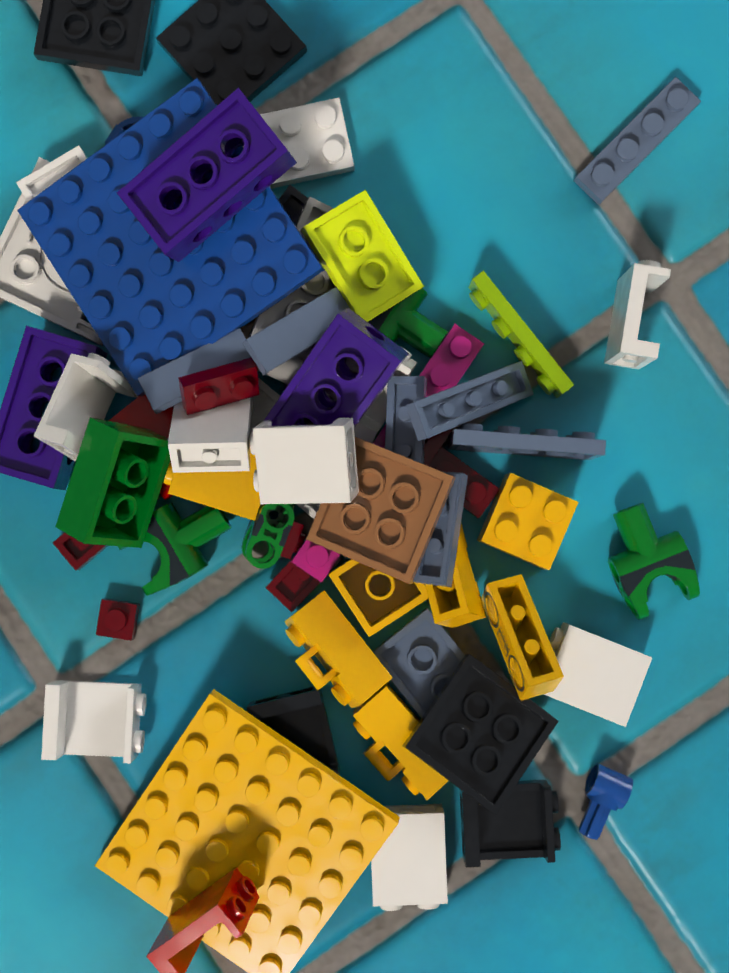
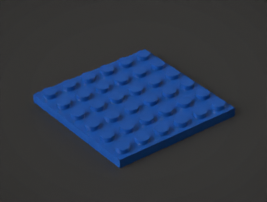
[17,78,324,397]

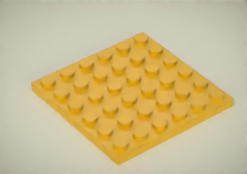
[95,689,400,973]

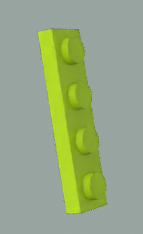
[468,270,574,398]

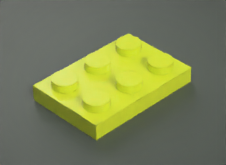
[301,189,424,322]

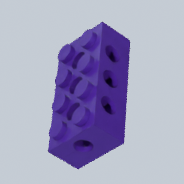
[117,88,297,262]
[263,308,409,428]
[0,325,108,490]

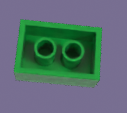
[55,417,170,548]

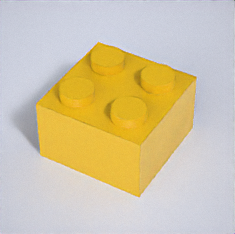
[477,473,579,570]
[328,559,429,637]

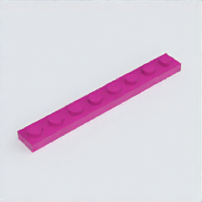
[291,324,484,583]

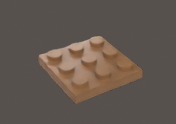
[306,437,455,584]

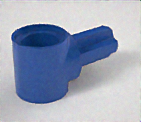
[579,763,633,840]

